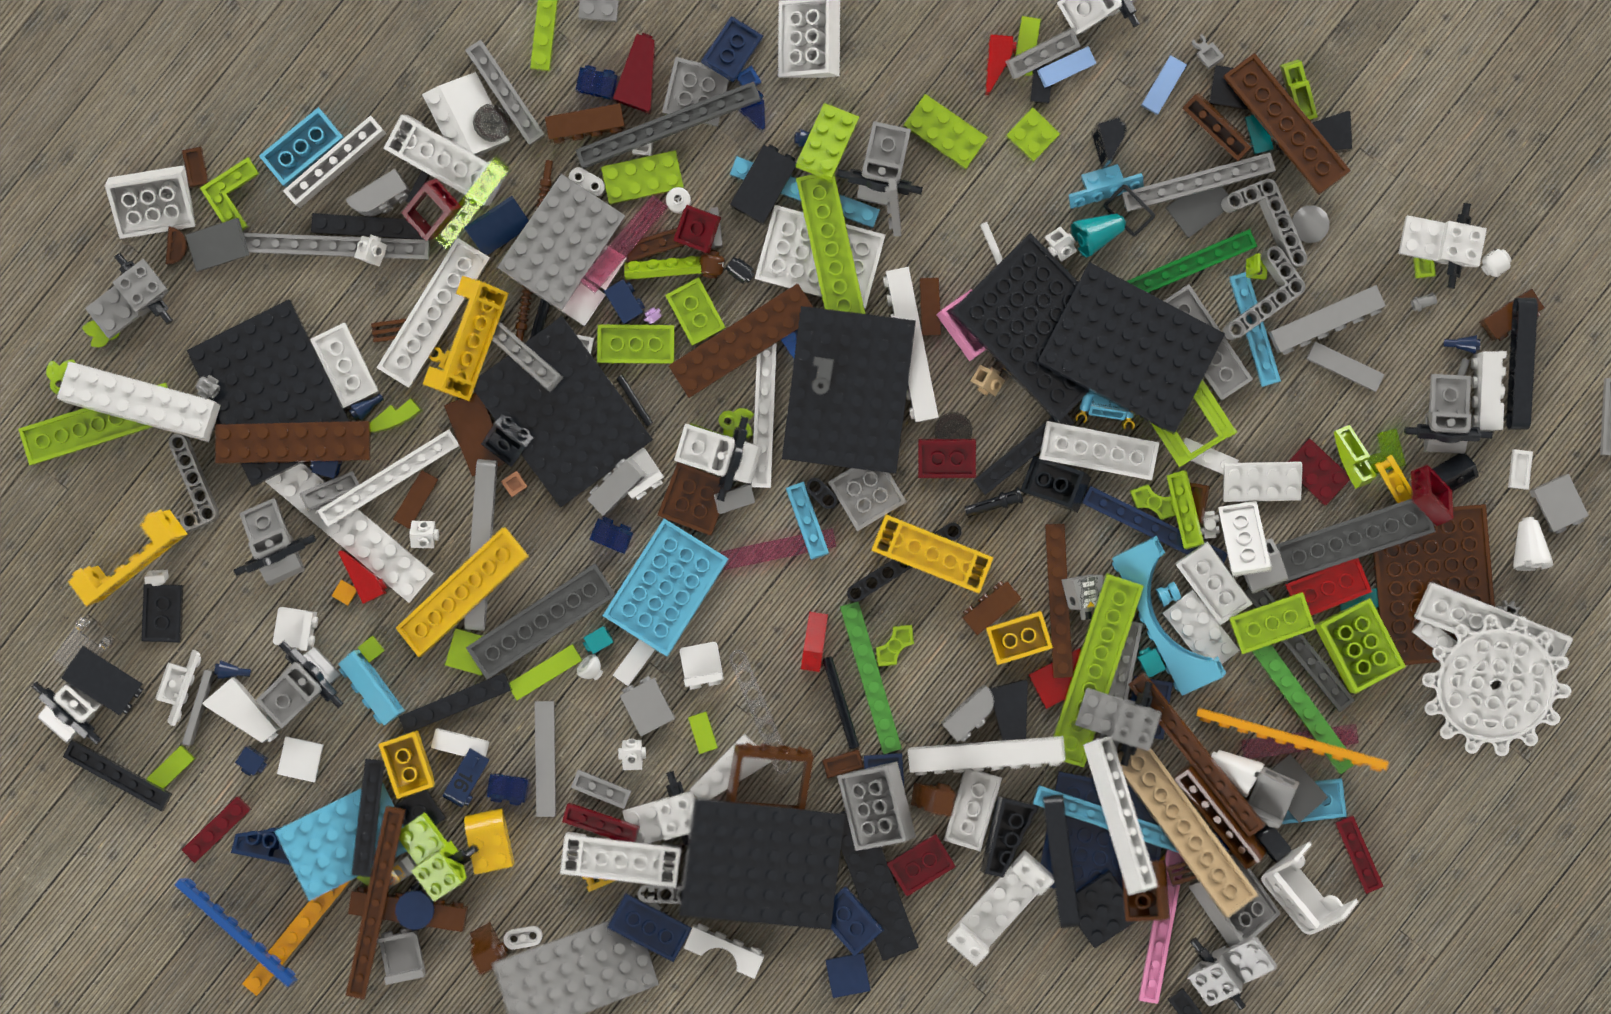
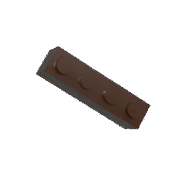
[1182,93,1254,161]
[545,103,626,144]

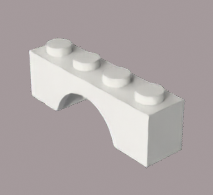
[684,923,764,979]

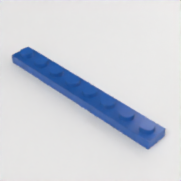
[175,878,298,987]

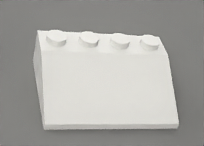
[778,0,840,78]
[422,72,510,157]
[105,165,196,239]

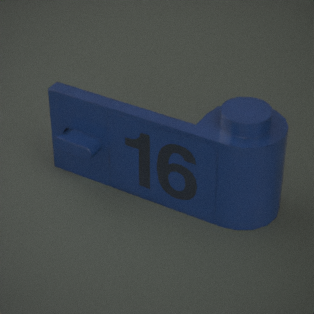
[442,748,490,808]

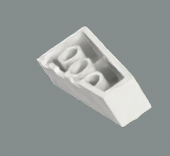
[1471,351,1507,431]
[690,733,772,800]

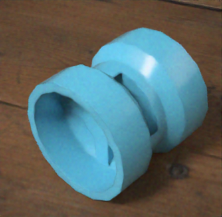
[1156,581,1182,607]

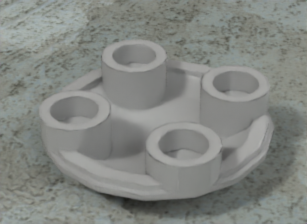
[1292,205,1330,243]

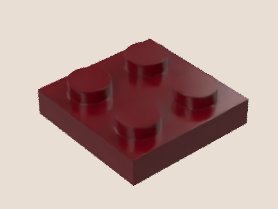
[673,205,721,253]

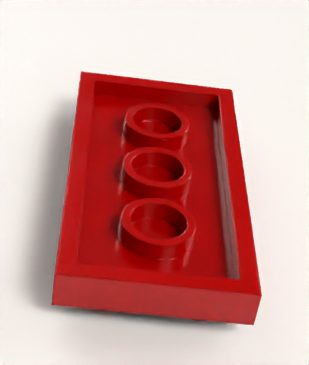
[1285,558,1372,616]

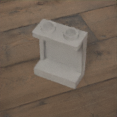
[1529,474,1589,534]
[620,676,676,736]
[1248,767,1299,828]
[377,928,426,985]

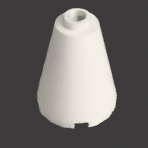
[1513,517,1553,571]
[1211,750,1265,798]

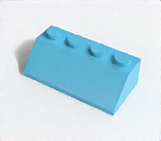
[339,650,405,726]

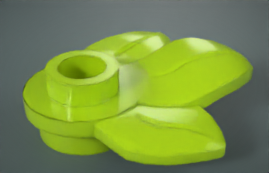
[82,320,120,347]
[46,360,76,394]
[719,408,754,438]

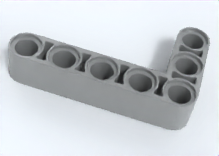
[1221,179,1307,269]
[1223,246,1305,340]
[169,434,219,533]

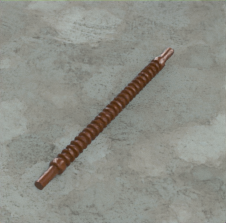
[515,160,553,342]

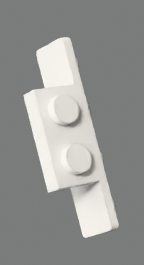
[155,650,201,726]

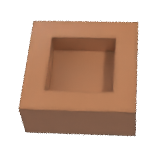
[501,471,528,497]

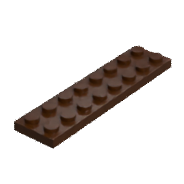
[1223,53,1351,195]
[669,283,813,398]
[215,421,371,464]

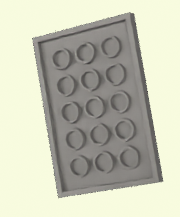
[497,174,625,311]

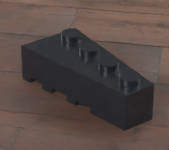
[980,796,1039,878]

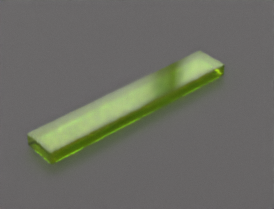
[434,156,510,250]

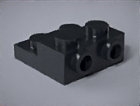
[481,414,533,468]

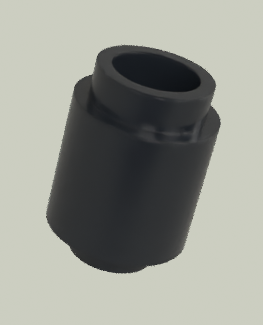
[726,257,755,284]

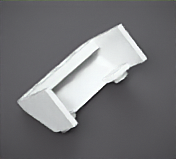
[1261,842,1358,935]

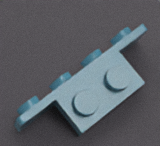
[1069,164,1144,208]

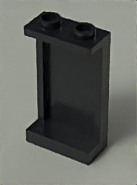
[730,144,796,225]
[61,646,144,716]

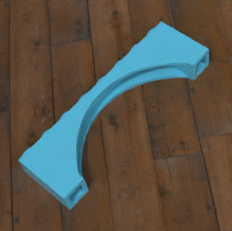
[1112,536,1226,696]

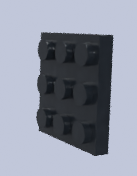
[1076,870,1136,949]

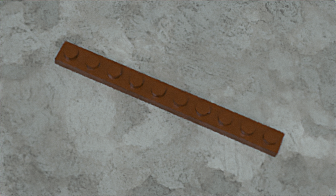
[1128,672,1265,837]
[345,806,406,999]

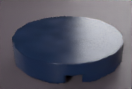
[395,890,435,930]

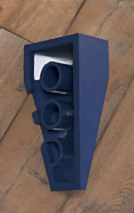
[231,827,291,866]

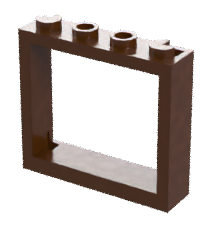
[726,742,814,810]

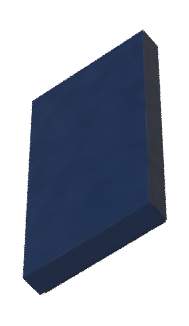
[607,893,692,962]

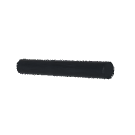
[616,374,653,427]

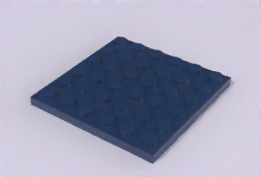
[1040,771,1162,891]

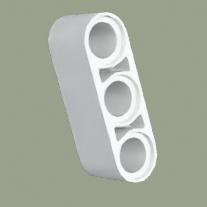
[431,728,489,758]

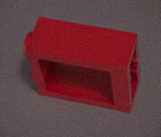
[402,179,462,241]
[1411,464,1454,526]

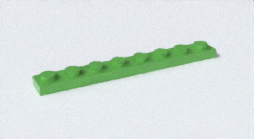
[840,602,902,754]
[1251,645,1354,774]

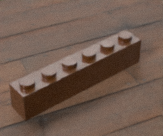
[1174,764,1267,870]
[348,886,468,932]

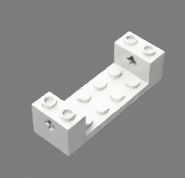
[383,114,508,205]
[560,832,682,887]
[947,850,1054,966]

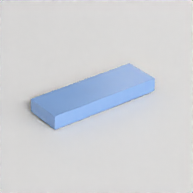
[1037,46,1096,88]
[1141,55,1187,115]

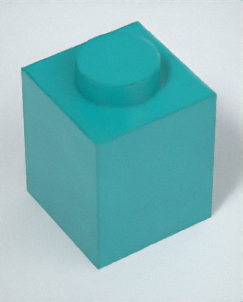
[583,626,614,654]
[1136,647,1166,678]

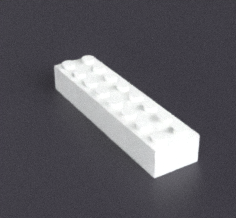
[57,362,220,442]

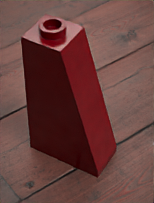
[613,33,656,114]

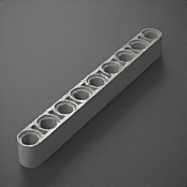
[465,459,498,631]

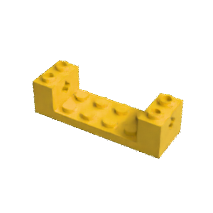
[423,276,509,401]
[68,509,188,606]
[871,515,994,593]

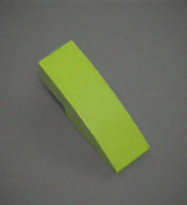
[1280,60,1318,120]
[370,398,423,433]
[1334,425,1377,489]

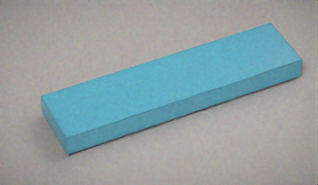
[786,482,829,560]

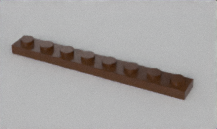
[1045,524,1073,678]

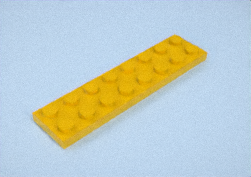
[396,527,529,657]

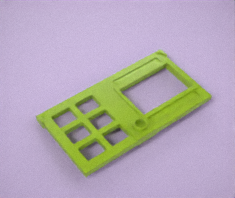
[1151,379,1237,468]

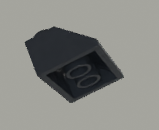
[1091,117,1127,168]

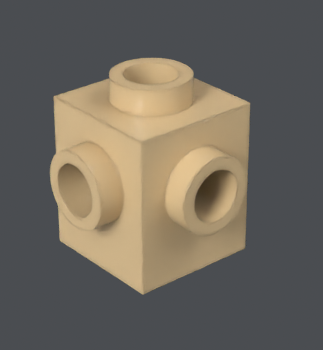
[971,365,1005,397]

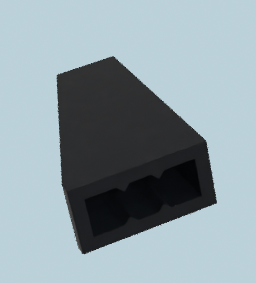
[1276,111,1352,155]
[988,679,1028,741]

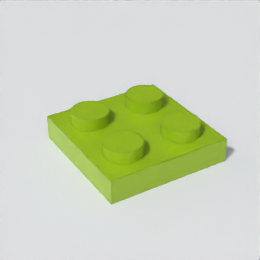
[1006,108,1060,162]

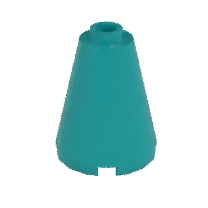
[1070,213,1126,258]

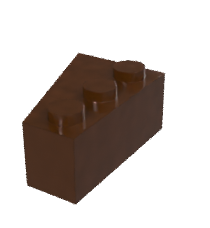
[911,782,955,816]
[470,922,509,976]

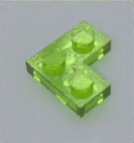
[1367,428,1406,473]

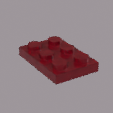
[1287,438,1350,506]
[918,439,976,478]
[887,833,956,897]

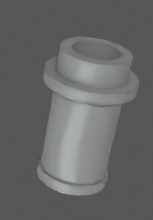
[1411,292,1437,312]

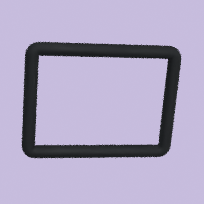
[1104,184,1155,236]

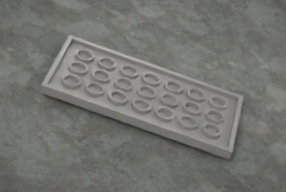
[492,920,659,1014]

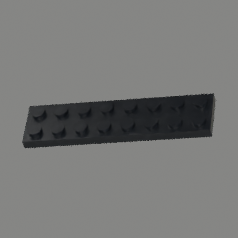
[838,810,919,961]

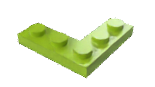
[200,157,260,231]

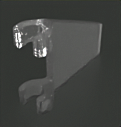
[53,616,115,669]

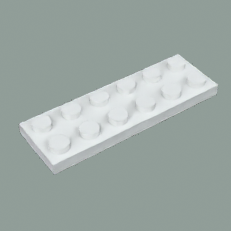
[1039,421,1159,480]

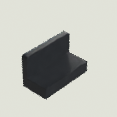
[1432,453,1479,492]

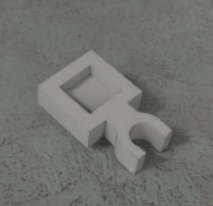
[1192,34,1224,70]

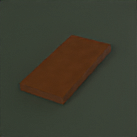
[444,393,506,477]

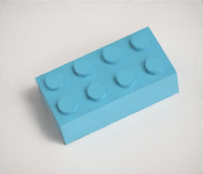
[259,107,344,188]

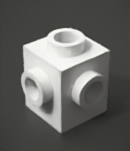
[1045,226,1077,262]
[354,235,387,267]
[409,521,439,548]
[618,739,646,770]

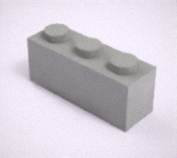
[587,458,647,516]

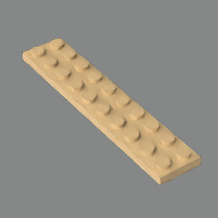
[1117,747,1258,918]

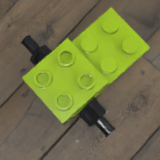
[399,812,479,901]

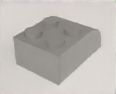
[345,169,411,217]
[941,684,993,742]

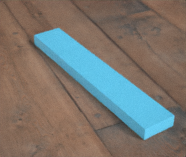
[1229,272,1281,387]

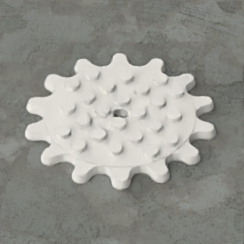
[1422,614,1571,756]

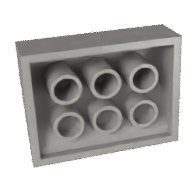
[837,762,916,851]
[1188,853,1281,947]

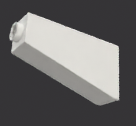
[203,677,280,743]

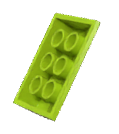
[1315,598,1406,693]

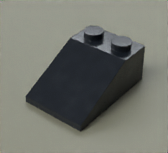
[1020,456,1092,513]

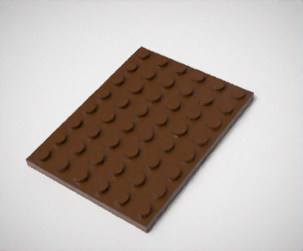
[1373,504,1495,665]

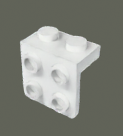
[613,448,665,500]
[273,607,318,651]
[680,642,724,690]

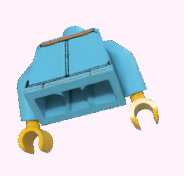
[1076,391,1135,430]

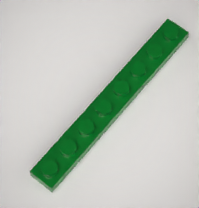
[1127,229,1258,293]

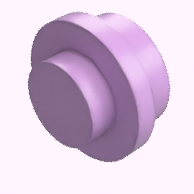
[644,307,662,324]

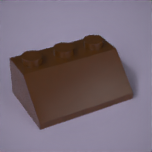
[1122,860,1170,921]

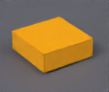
[332,579,357,606]

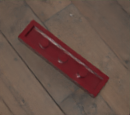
[181,796,252,864]
[562,802,640,842]
[1334,815,1384,894]

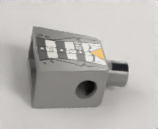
[1062,574,1103,620]

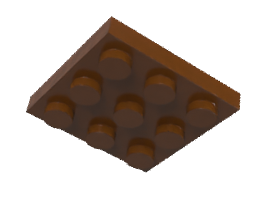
[657,462,720,536]

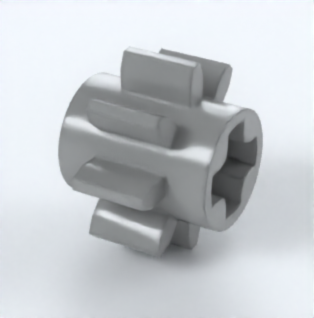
[196,375,220,399]
[1496,600,1521,617]

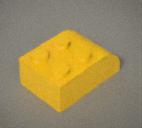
[986,611,1053,665]
[378,730,435,799]
[464,808,515,875]

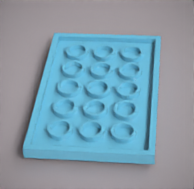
[603,518,729,657]
[275,782,407,901]

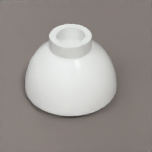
[577,654,603,680]

